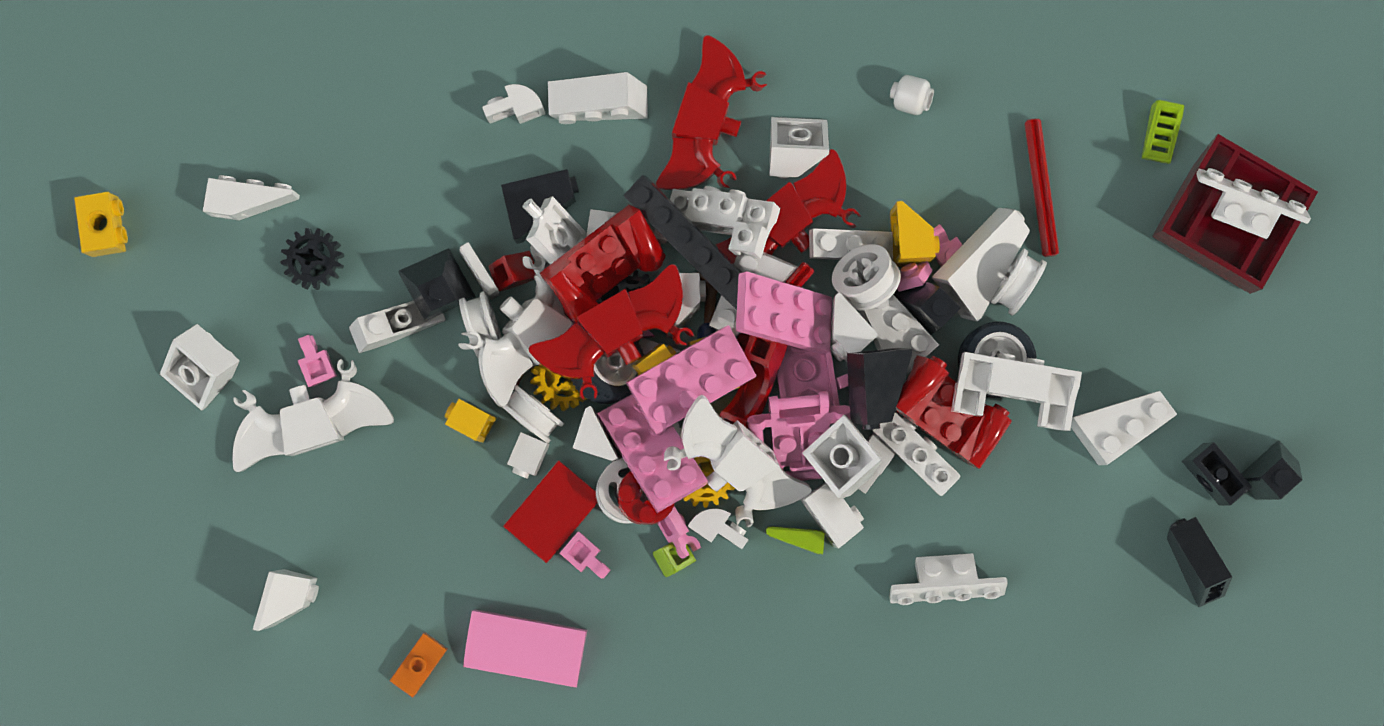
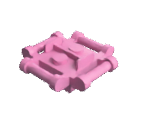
[747,390,850,481]

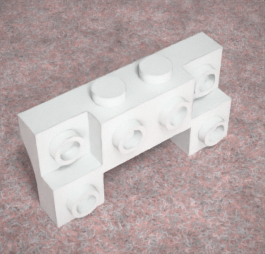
[654,186,780,259]
[951,352,1082,431]

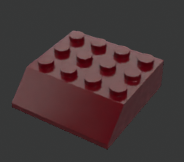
[1152,134,1318,294]

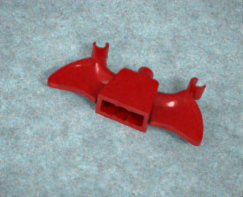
[656,35,767,190]
[715,149,861,264]
[528,264,694,400]

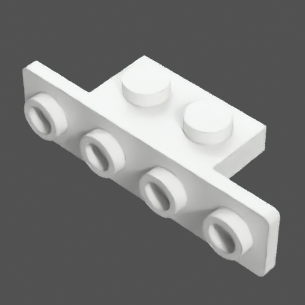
[1196,168,1311,239]
[871,412,960,496]
[889,554,1008,605]

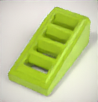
[1141,100,1184,164]
[765,526,825,555]

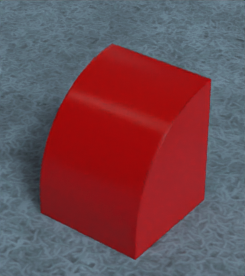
[488,251,536,292]

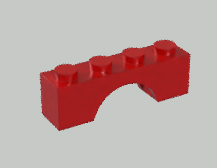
[719,335,788,431]

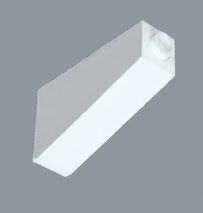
[932,208,1030,322]

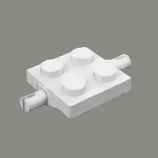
[523,196,587,265]

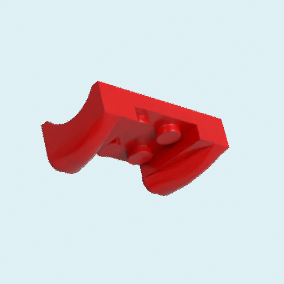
[540,205,666,323]
[895,355,1012,469]

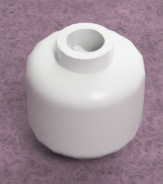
[890,75,934,115]

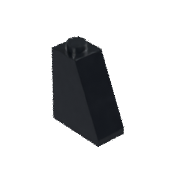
[501,169,579,244]
[893,282,961,335]
[847,348,912,430]
[1241,440,1303,500]
[1167,517,1232,607]

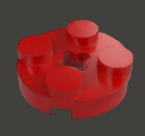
[618,471,675,525]

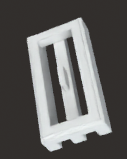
[459,242,499,300]

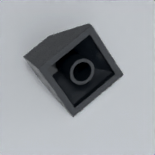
[398,248,476,321]

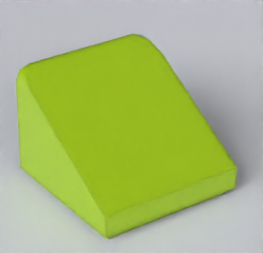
[653,542,696,577]

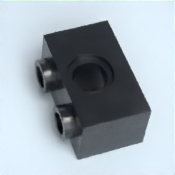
[1181,442,1252,506]

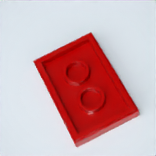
[503,460,598,563]

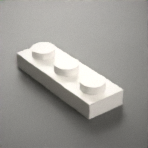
[809,229,893,260]

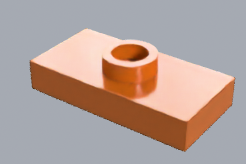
[390,632,448,698]

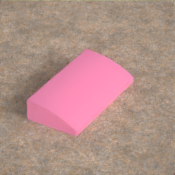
[463,609,587,688]

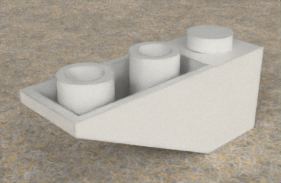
[203,175,300,220]
[349,301,445,353]

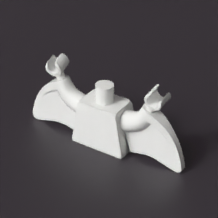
[458,252,573,407]
[233,359,394,472]
[664,395,812,527]

